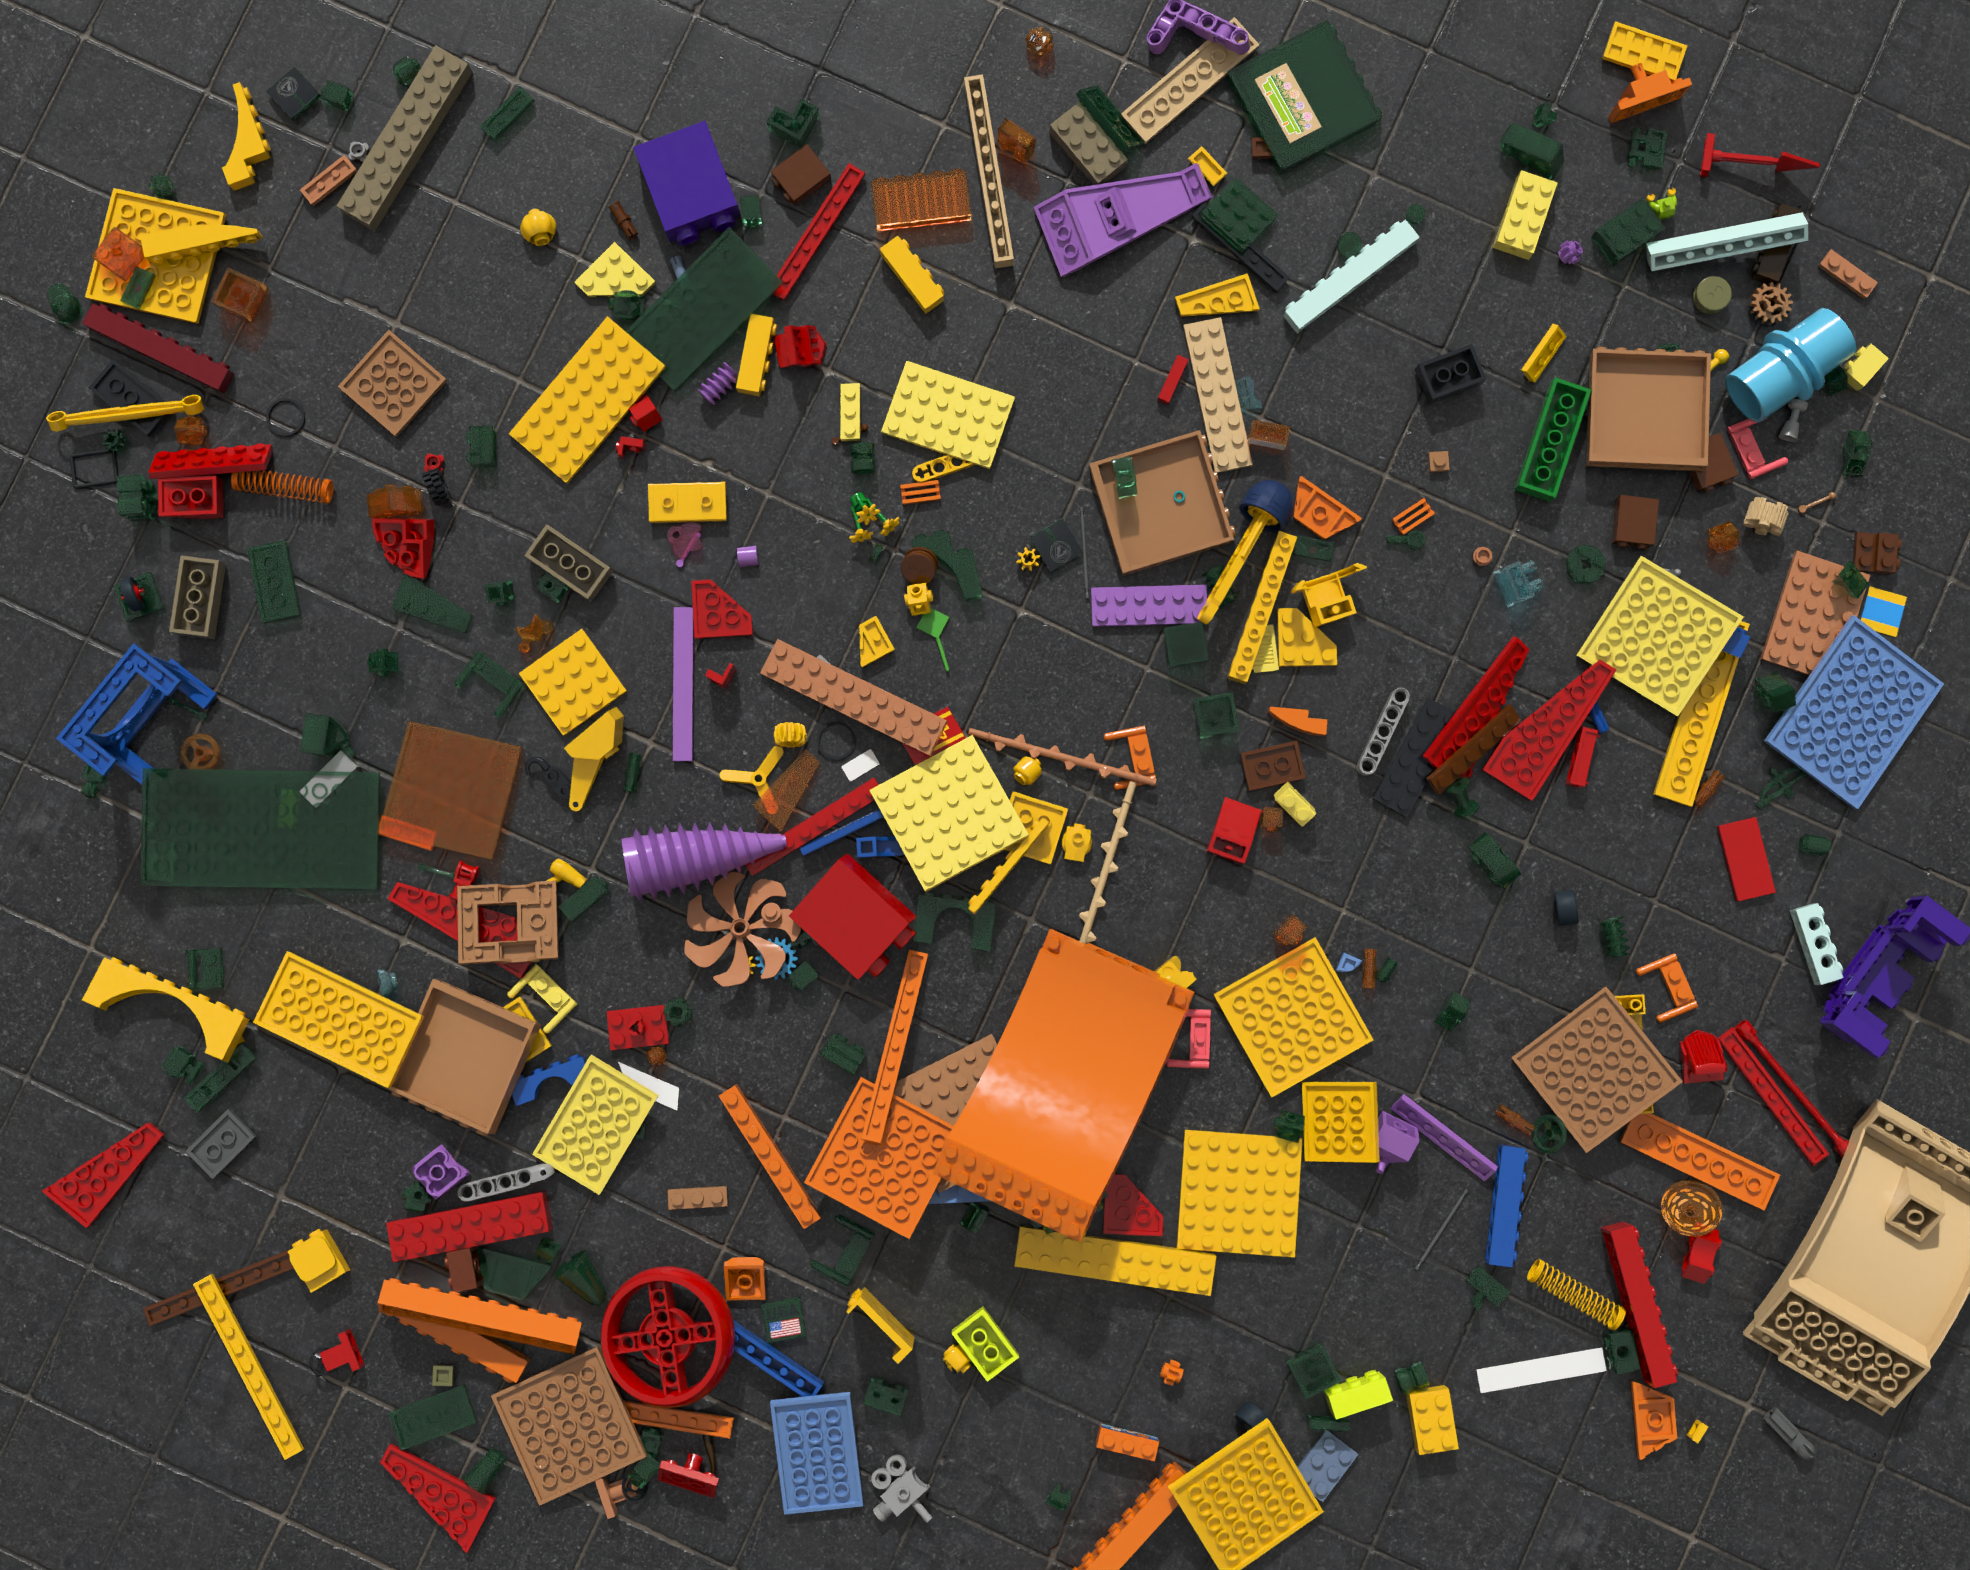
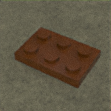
[1240,741,1306,791]

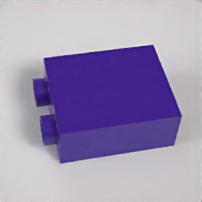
[633,121,741,245]

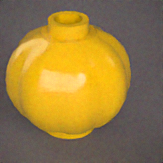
[520,209,557,246]

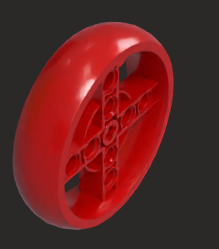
[601,1266,735,1408]

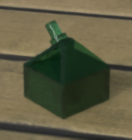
[300,713,355,758]

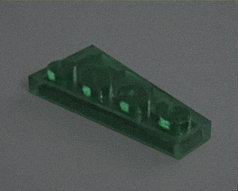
[392,573,472,633]

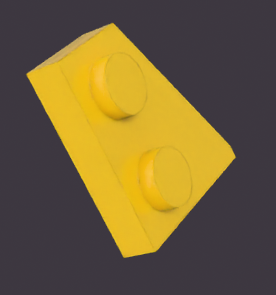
[859,616,895,668]

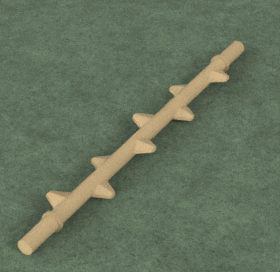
[1079,781,1137,944]

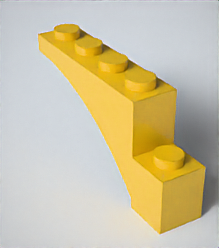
[222,82,271,191]

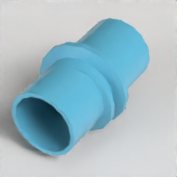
[1725,308,1856,422]

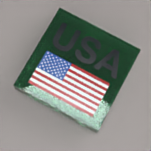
[761,1296,807,1344]

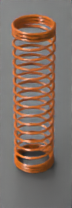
[231,470,333,504]

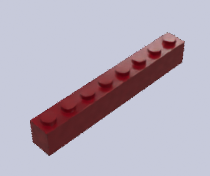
[82,303,234,394]

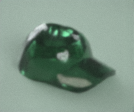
[47,284,83,324]

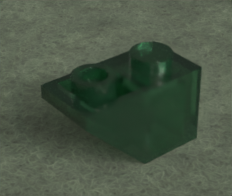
[1842,430,1873,477]

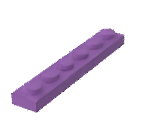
[1391,1094,1498,1181]

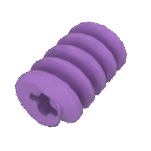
[697,362,738,405]

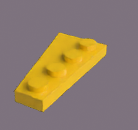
[1175,274,1260,317]

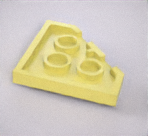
[574,242,656,297]

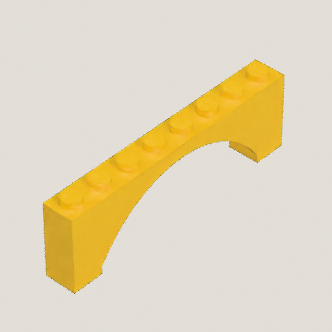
[82,957,249,1063]

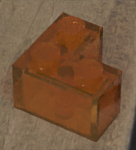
[367,484,423,518]

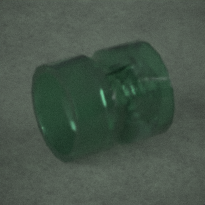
[850,442,876,474]
[1394,1361,1429,1395]

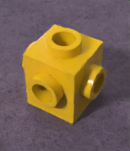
[904,583,933,616]

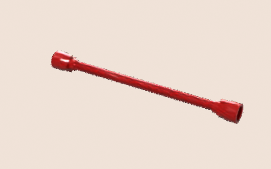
[1734,1019,1849,1159]

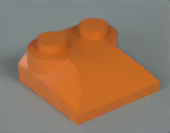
[724,1257,766,1301]

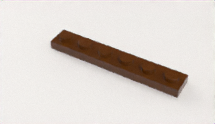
[1426,705,1522,794]

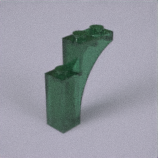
[911,530,983,601]

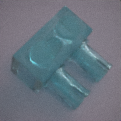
[1493,560,1544,607]

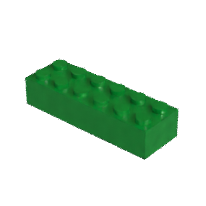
[1514,377,1591,502]

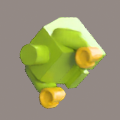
[1646,188,1677,223]

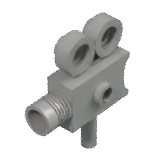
[871,1455,932,1523]

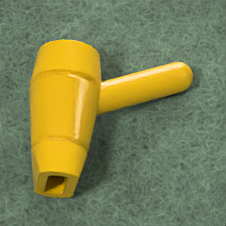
[547,858,587,889]

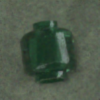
[392,56,421,85]

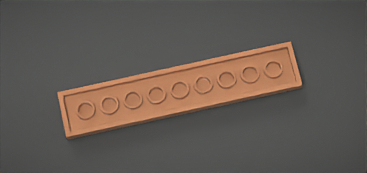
[760,639,948,756]

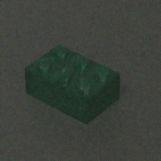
[1591,198,1666,267]

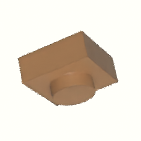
[1428,451,1450,473]

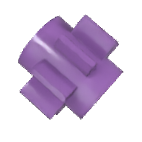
[1558,240,1583,264]

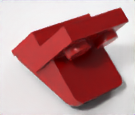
[774,325,827,368]
[1679,1030,1727,1084]

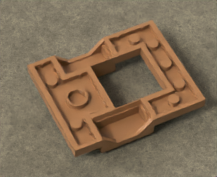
[457,881,559,965]

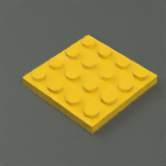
[519,629,627,736]
[1302,1082,1380,1163]

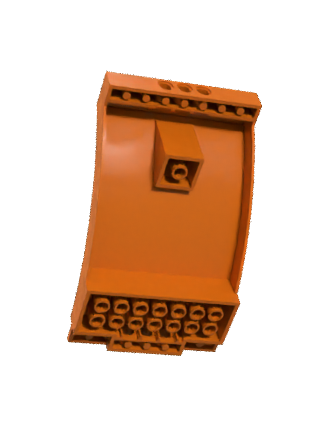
[933,929,1195,1242]

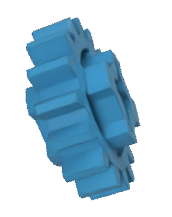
[755,937,798,980]

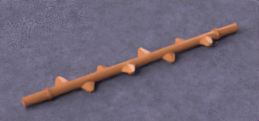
[968,728,1157,787]

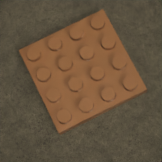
[338,330,447,437]

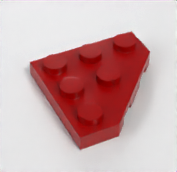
[691,579,753,639]
[1103,1174,1163,1236]

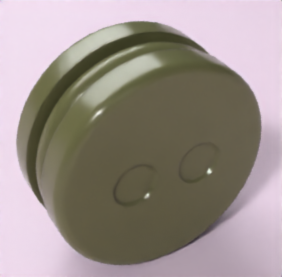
[1693,276,1732,315]

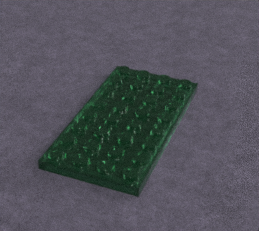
[625,227,783,392]

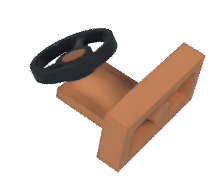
[595,1472,648,1519]

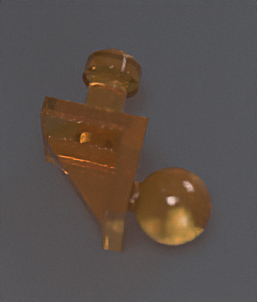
[515,615,554,653]

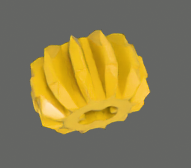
[774,722,807,748]

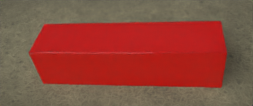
[1157,355,1189,405]

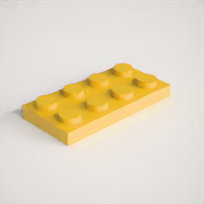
[1602,21,1687,82]

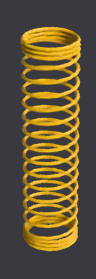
[1527,1259,1626,1331]

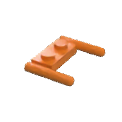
[1104,725,1156,790]
[1636,953,1698,1023]

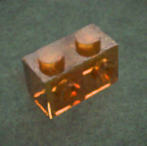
[1273,914,1307,946]

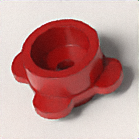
[424,453,444,473]

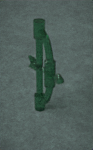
[1756,767,1809,810]

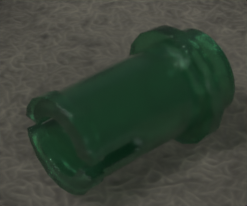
[1376,957,1398,983]

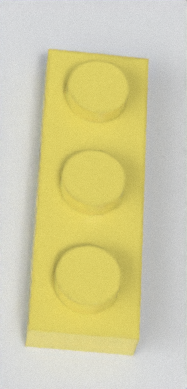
[840,383,861,441]

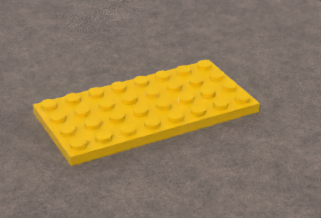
[509,316,666,484]
[253,951,424,1088]

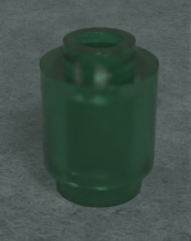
[1799,834,1831,856]

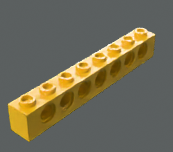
[1227,531,1297,685]

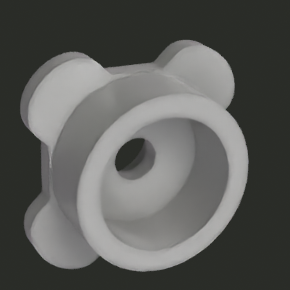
[348,142,369,162]

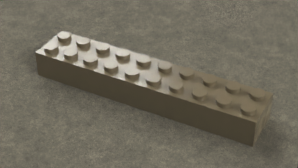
[337,45,472,232]

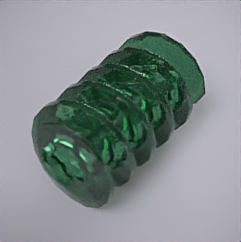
[1202,565,1240,609]
[1599,916,1632,958]

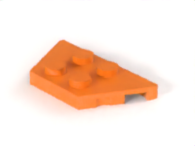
[1293,476,1362,540]
[1631,1381,1677,1460]

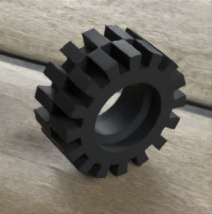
[422,468,451,506]

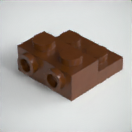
[1852,532,1902,575]

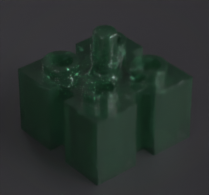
[117,475,158,522]

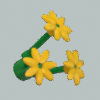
[849,492,900,543]

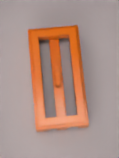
[900,480,941,505]
[1392,498,1435,536]

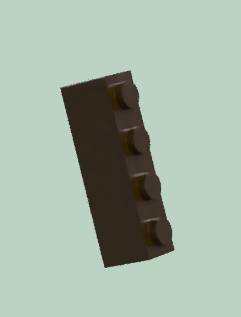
[1751,204,1803,285]

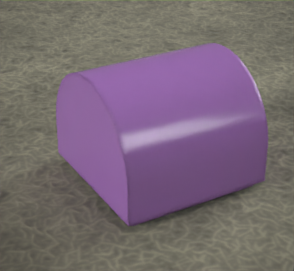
[737,546,759,568]

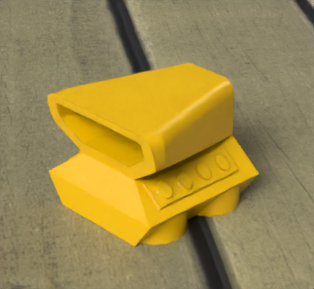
[1154,956,1197,988]

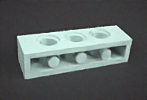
[1790,903,1843,985]

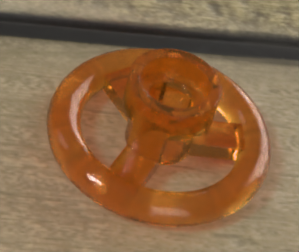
[181,733,220,772]

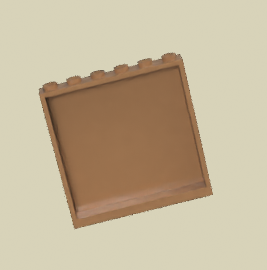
[1586,347,1711,471]
[1089,430,1236,576]
[387,979,542,1136]

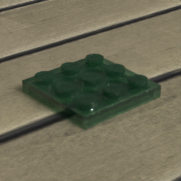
[1199,178,1279,253]

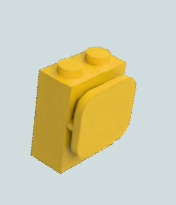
[288,1229,350,1293]

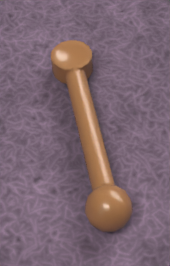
[1798,492,1836,513]

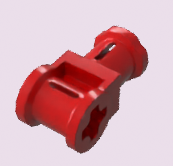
[449,860,480,900]

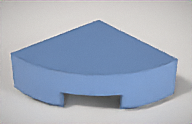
[1335,953,1362,972]

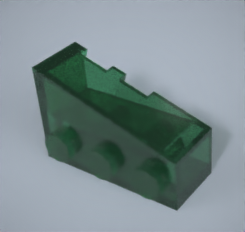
[1500,122,1564,181]

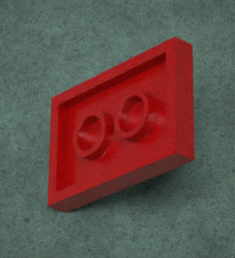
[607,1005,670,1050]
[657,1454,719,1498]

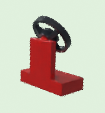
[309,1328,365,1376]

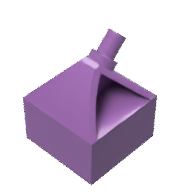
[1376,1111,1419,1174]

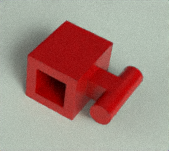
[629,393,663,432]

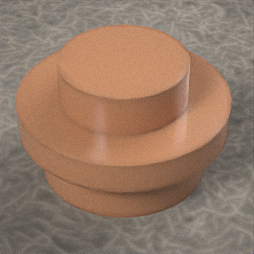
[1473,547,1492,566]
[761,903,781,922]

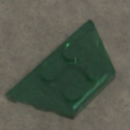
[477,1247,552,1300]

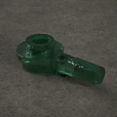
[1386,530,1426,549]

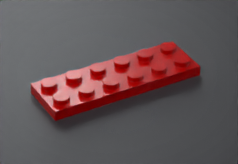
[148,443,273,479]

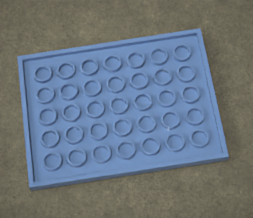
[1764,615,1944,809]

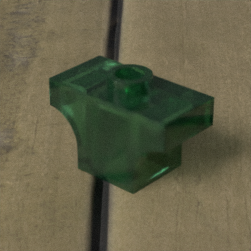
[1111,456,1138,499]
[1434,992,1471,1031]

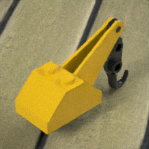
[525,707,624,811]

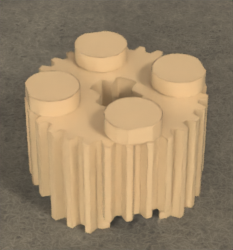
[1743,497,1789,536]

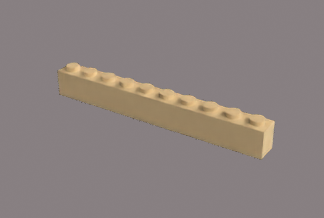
[964,74,1014,269]

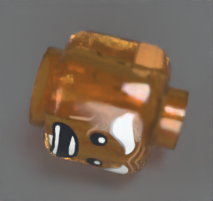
[1025,27,1054,56]

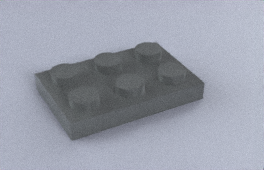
[185,1109,257,1179]

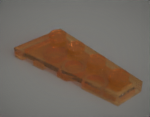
[752,749,820,832]

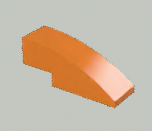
[1267,707,1327,737]

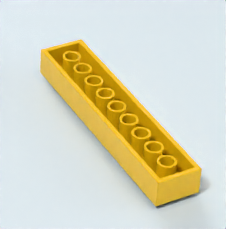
[1014,1225,1216,1296]

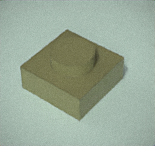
[432,1364,455,1386]

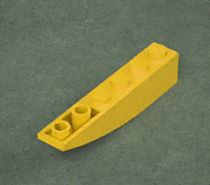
[140,225,263,264]

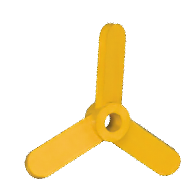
[720,746,783,814]

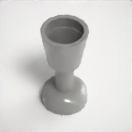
[1779,399,1808,442]

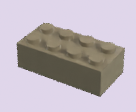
[1049,102,1128,185]
[524,524,613,602]
[169,556,226,640]

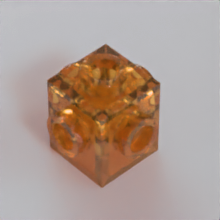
[174,416,207,445]
[1707,521,1740,554]

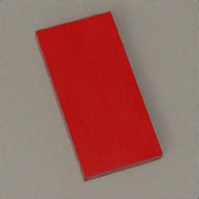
[1717,817,1776,902]

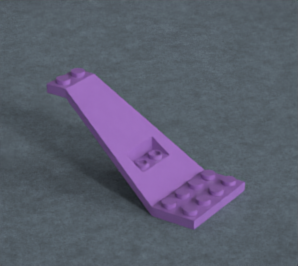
[1034,163,1213,277]

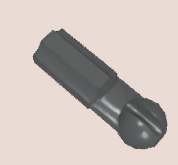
[1763,1407,1815,1460]

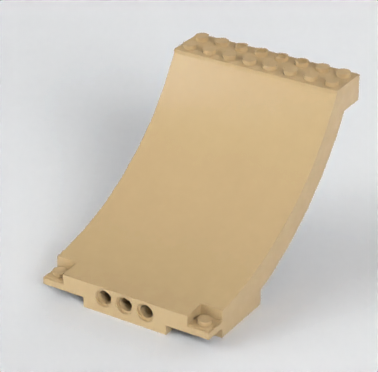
[1743,1099,1970,1416]

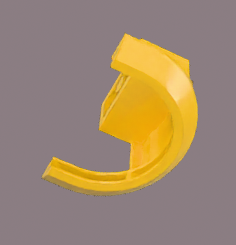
[1291,563,1367,628]

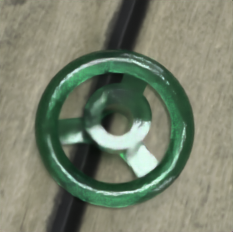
[1532,1114,1567,1154]

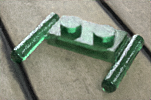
[454,650,524,717]
[810,1215,875,1286]

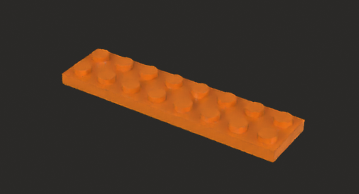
[1619,1113,1780,1211]

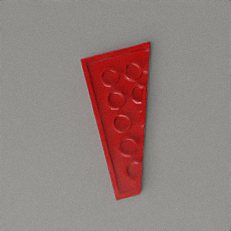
[42,1122,165,1228]
[380,1443,496,1554]

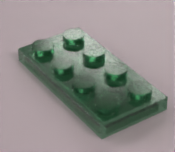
[1076,85,1145,152]
[247,540,301,624]
[388,1384,478,1450]

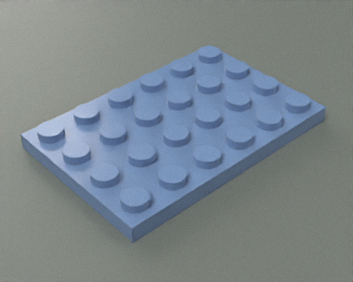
[770,1392,863,1515]

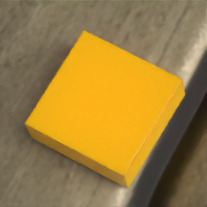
[1687,1420,1708,1443]

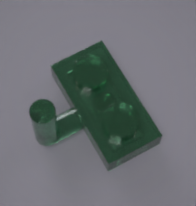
[1466,1265,1510,1309]

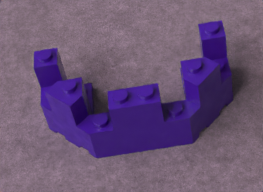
[1820,896,1970,1058]

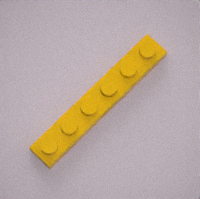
[968,818,1049,915]

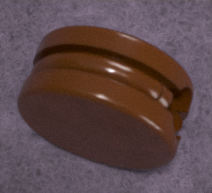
[901,547,938,584]

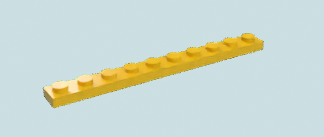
[193,1274,304,1460]

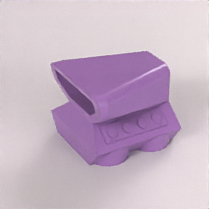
[411,1144,470,1200]

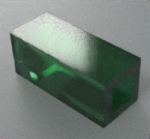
[558,876,610,922]

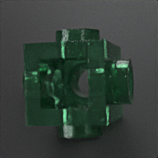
[367,648,398,677]
[663,997,693,1027]
[1273,1110,1305,1143]
[401,1182,432,1214]

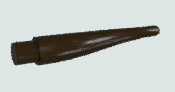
[703,1435,715,1474]

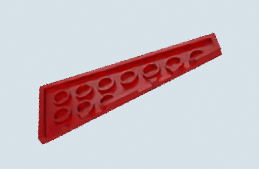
[1422,637,1529,793]
[387,882,531,978]

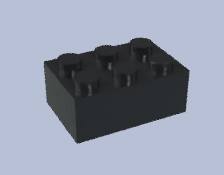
[1415,344,1486,405]

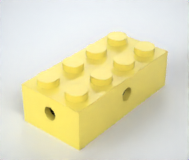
[1493,170,1557,260]

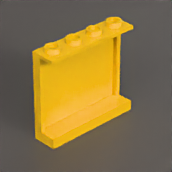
[846,1287,915,1364]

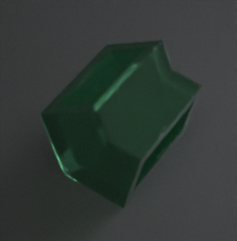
[960,1203,989,1234]

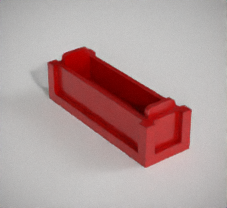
[1565,727,1600,788]

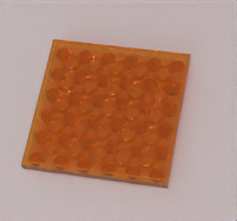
[378,721,523,860]

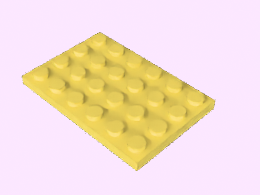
[881,361,1015,469]
[532,1055,659,1195]

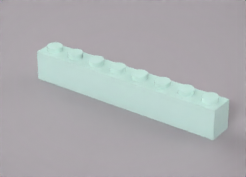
[1646,213,1808,271]
[1283,219,1420,334]

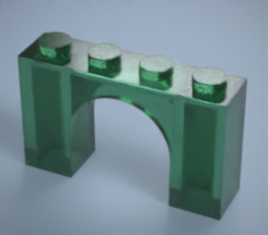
[913,892,996,951]

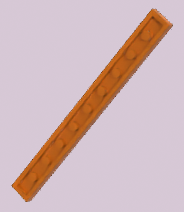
[861,949,928,1144]

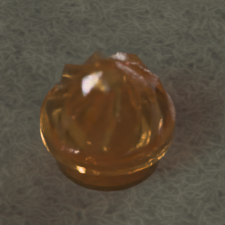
[646,1047,666,1066]

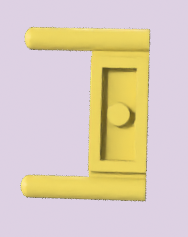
[507,964,577,1034]

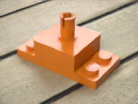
[1608,63,1692,123]

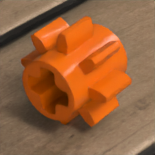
[1160,1360,1184,1386]

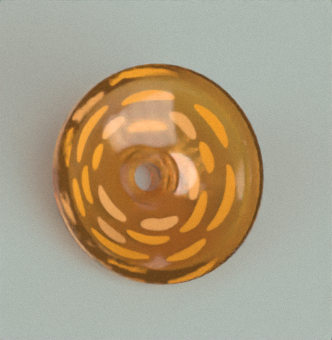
[1661,1180,1723,1237]

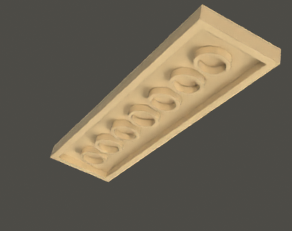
[1120,17,1259,144]
[1183,317,1253,473]

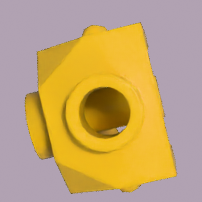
[1062,823,1092,862]

